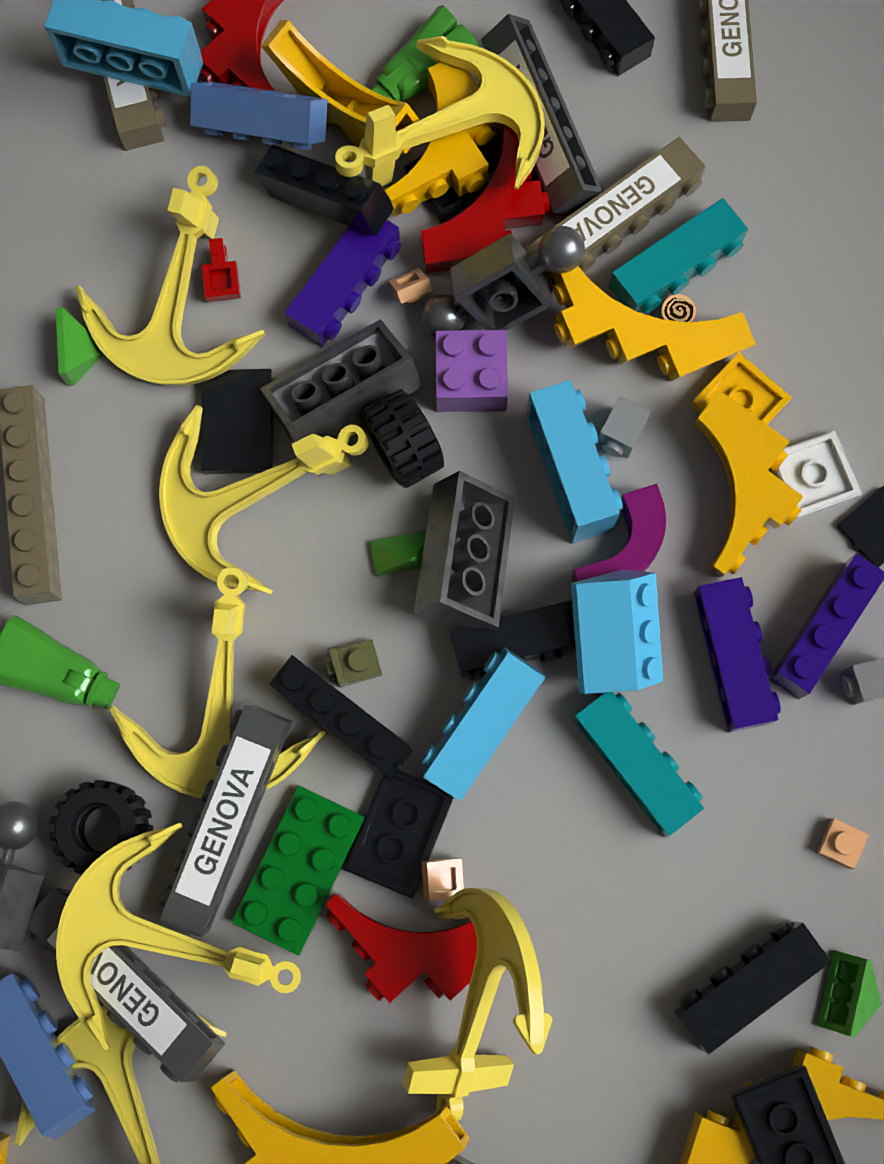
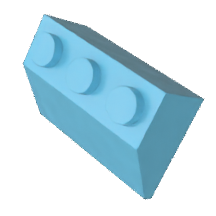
[571,569,663,694]

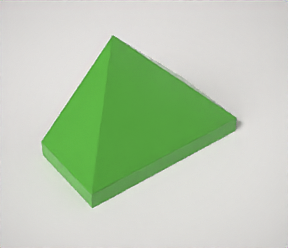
[55,307,103,386]
[370,531,426,577]
[817,950,881,1037]

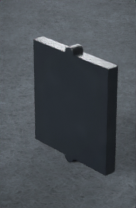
[836,486,884,568]

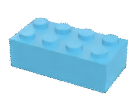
[44,0,203,97]
[526,380,623,544]

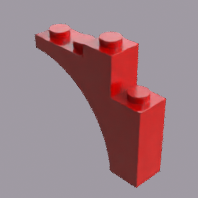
[199,0,284,91]
[421,124,550,273]
[325,893,477,1003]

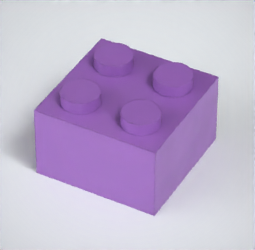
[436,330,508,412]

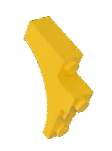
[261,20,419,154]
[384,61,497,218]
[694,390,803,577]

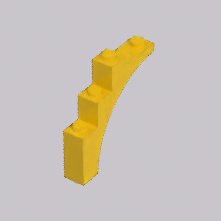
[546,266,756,381]
[679,1046,884,1164]
[211,1070,471,1164]

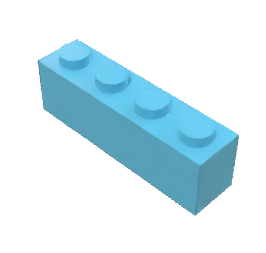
[420,647,545,801]

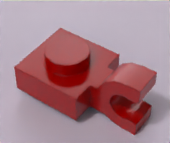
[202,238,241,302]

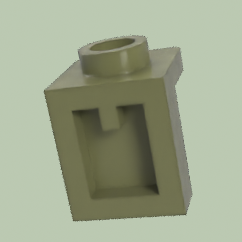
[325,639,383,688]

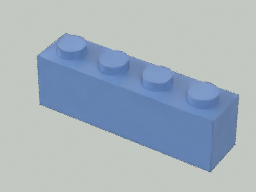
[190,81,328,150]
[0,973,96,1139]

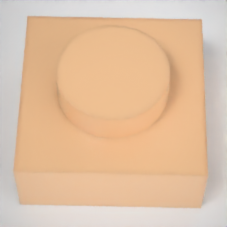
[388,268,433,304]
[816,818,869,869]
[421,857,464,901]

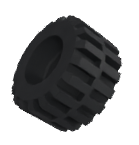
[362,389,444,489]
[49,780,153,875]

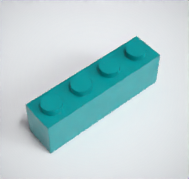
[608,198,748,314]
[572,692,705,837]

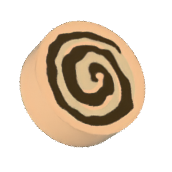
[660,294,696,322]

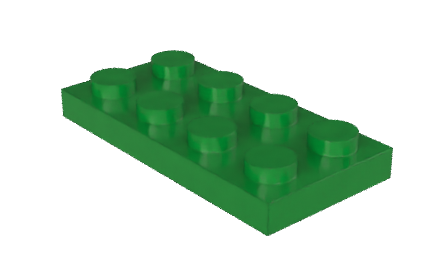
[231,785,365,956]

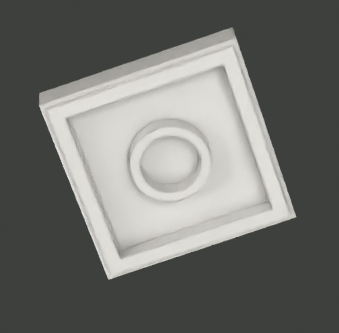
[772,430,862,520]

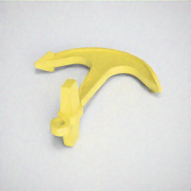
[335,36,545,190]
[75,166,266,386]
[159,405,369,594]
[109,566,326,799]
[56,822,302,1051]
[402,888,552,1122]
[14,1005,227,1164]

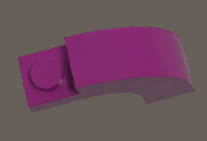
[571,483,666,583]

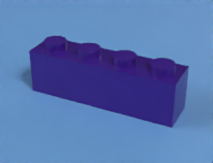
[284,220,401,348]
[769,553,884,699]
[693,577,781,733]

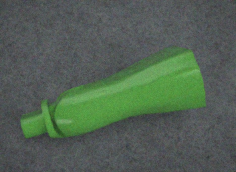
[370,5,479,102]
[0,615,120,710]

